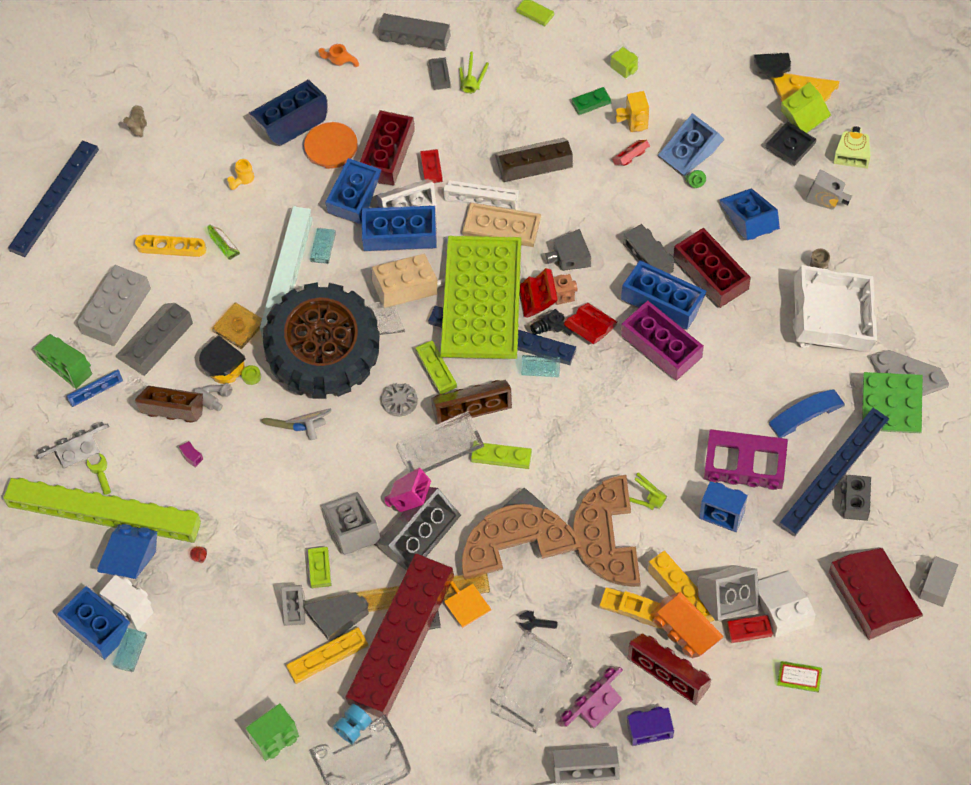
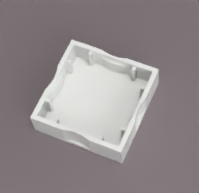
[794,265,877,352]

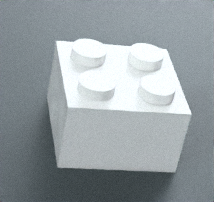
[100,575,153,631]

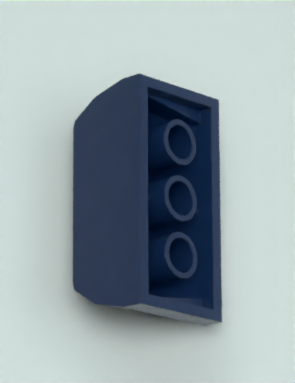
[249,79,328,146]

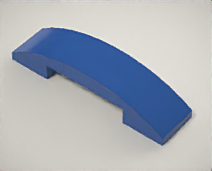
[769,389,845,438]

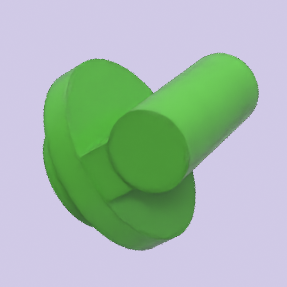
[685,170,706,188]

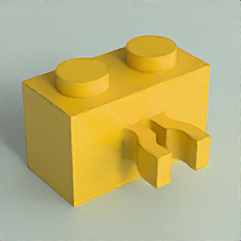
[615,91,649,132]

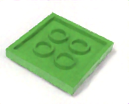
[862,372,923,433]

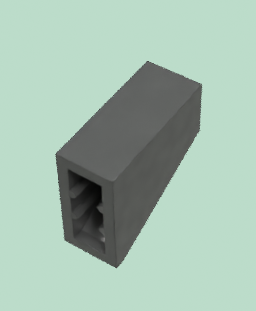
[304,592,369,642]

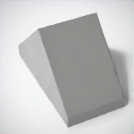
[281,585,305,626]

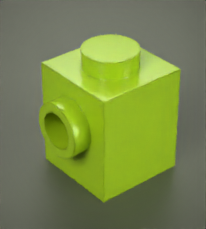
[611,47,638,79]

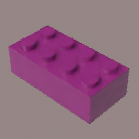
[621,301,704,381]

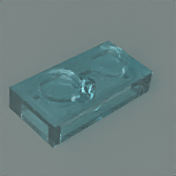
[310,228,336,264]
[521,355,561,377]
[113,628,147,672]

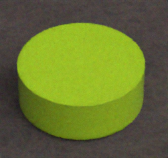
[242,365,261,385]

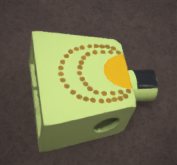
[834,126,870,169]

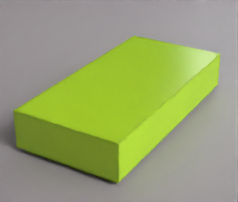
[516,0,554,26]

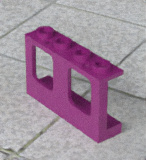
[704,429,788,490]

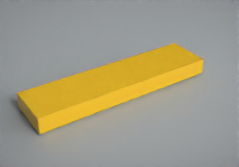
[286,627,369,684]

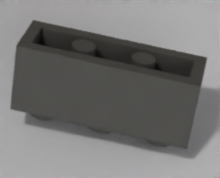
[623,224,675,274]

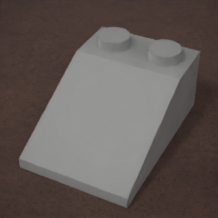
[321,492,381,555]

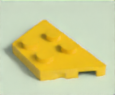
[771,73,840,102]

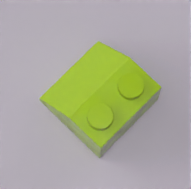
[781,82,831,133]

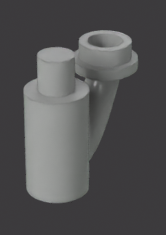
[194,383,233,411]

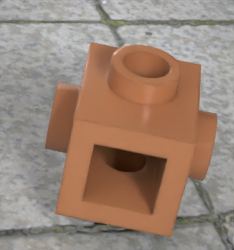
[553,274,578,305]

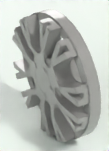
[382,383,418,417]

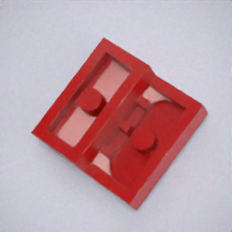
[520,268,558,318]
[564,303,617,345]

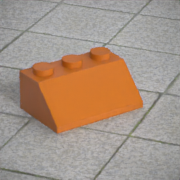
[650,592,724,658]

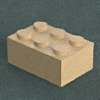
[372,253,437,308]

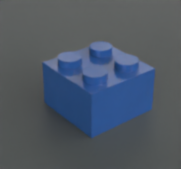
[699,481,748,533]

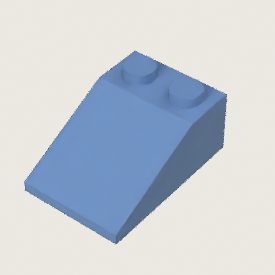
[659,113,724,176]

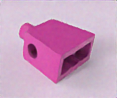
[384,467,431,512]

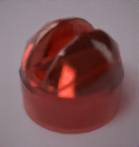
[190,546,207,563]

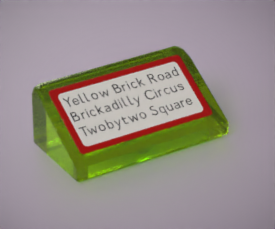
[207,225,240,260]
[777,661,822,693]

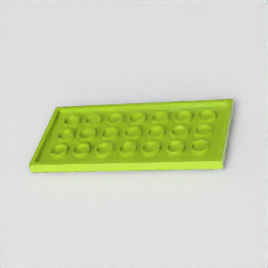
[441,236,521,359]

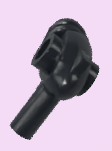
[530,309,574,336]

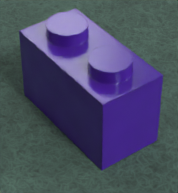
[627,707,674,746]

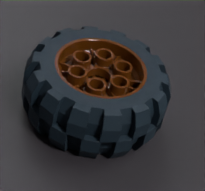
[263,282,380,399]

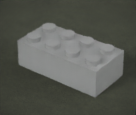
[78,265,151,346]

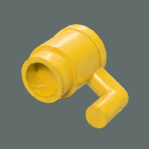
[227,159,254,190]

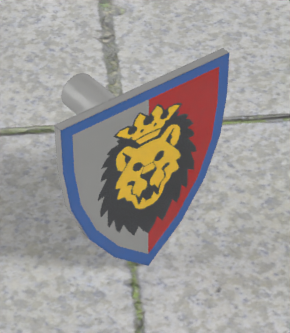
[286,408,331,440]

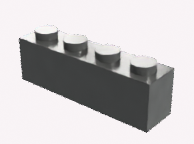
[378,13,450,51]

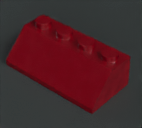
[628,633,711,705]

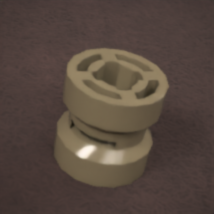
[810,248,830,269]

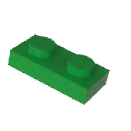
[572,87,611,115]

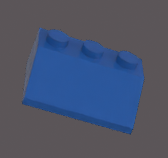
[57,586,130,660]

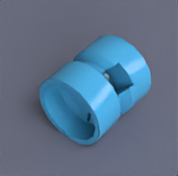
[333,704,372,744]

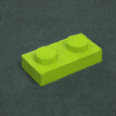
[308,547,332,588]

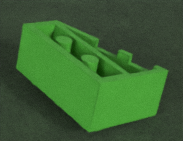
[33,334,92,389]

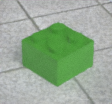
[246,703,299,761]

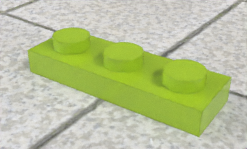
[415,340,457,394]
[471,442,532,469]

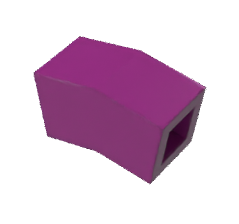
[179,441,203,468]

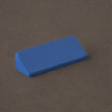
[66,370,123,407]

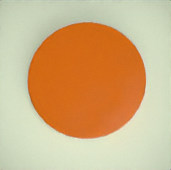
[304,122,358,169]

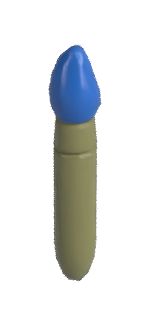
[261,418,307,431]

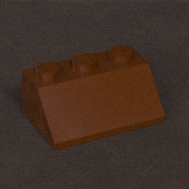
[135,385,203,423]

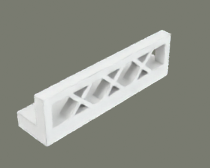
[444,180,519,210]

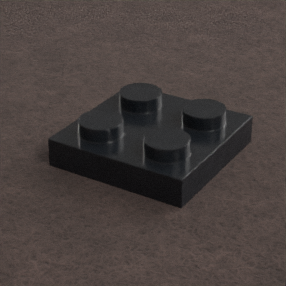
[766,121,817,166]

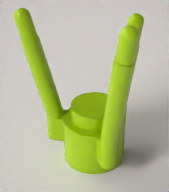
[459,51,489,94]
[629,472,667,510]

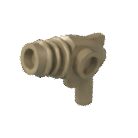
[123,105,147,137]

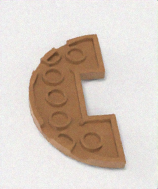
[573,475,641,587]
[462,504,581,580]

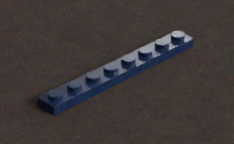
[8,140,99,257]
[428,305,576,365]
[779,407,889,537]

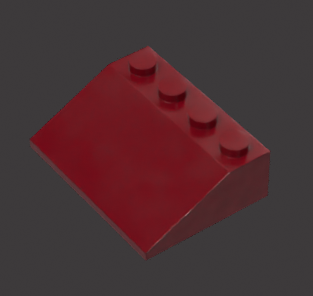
[829,548,923,640]

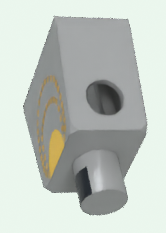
[805,169,852,210]

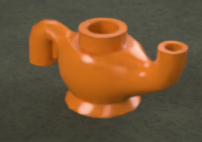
[318,44,359,67]

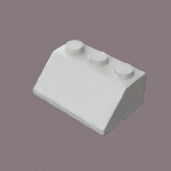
[377,179,436,208]

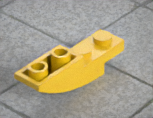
[600,587,664,630]

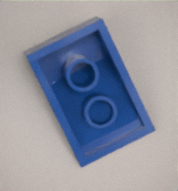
[325,158,381,224]
[720,188,780,240]
[97,524,157,579]

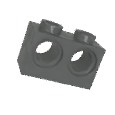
[840,474,871,521]

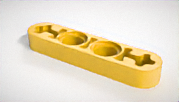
[135,235,206,257]

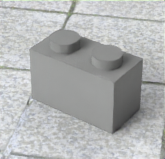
[918,556,959,607]

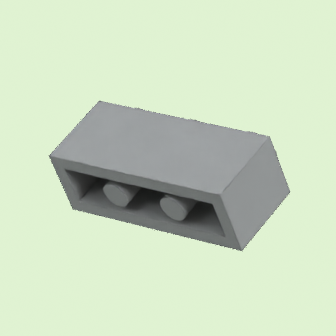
[553,746,620,784]

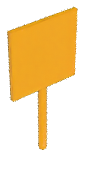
[444,581,492,628]

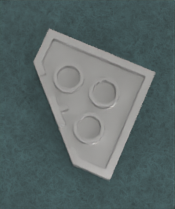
[870,350,949,396]

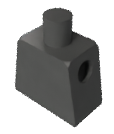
[545,229,591,271]

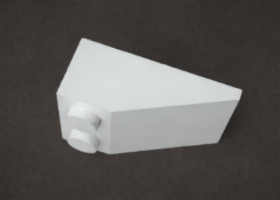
[758,571,816,637]

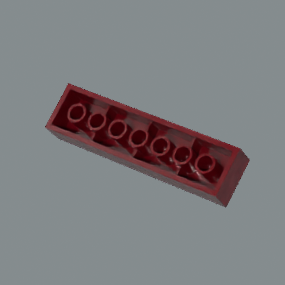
[345,553,454,720]

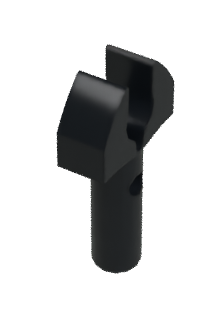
[519,611,558,633]

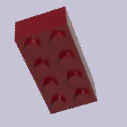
[360,110,415,186]
[673,227,751,308]

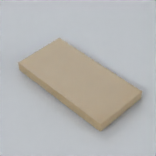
[462,202,541,247]

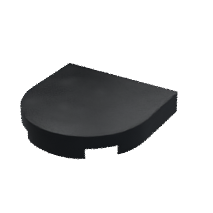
[754,53,791,78]
[199,335,246,377]

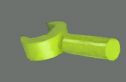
[87,453,111,495]

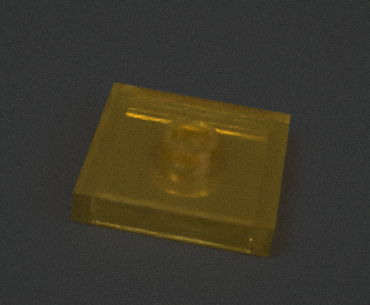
[212,302,262,349]

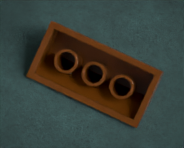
[431,379,512,426]

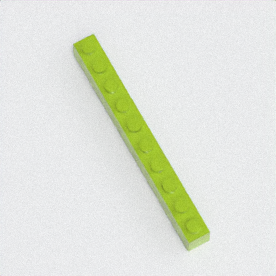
[3,478,201,543]

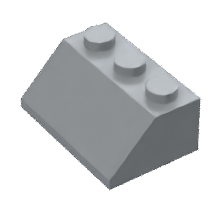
[698,566,759,621]

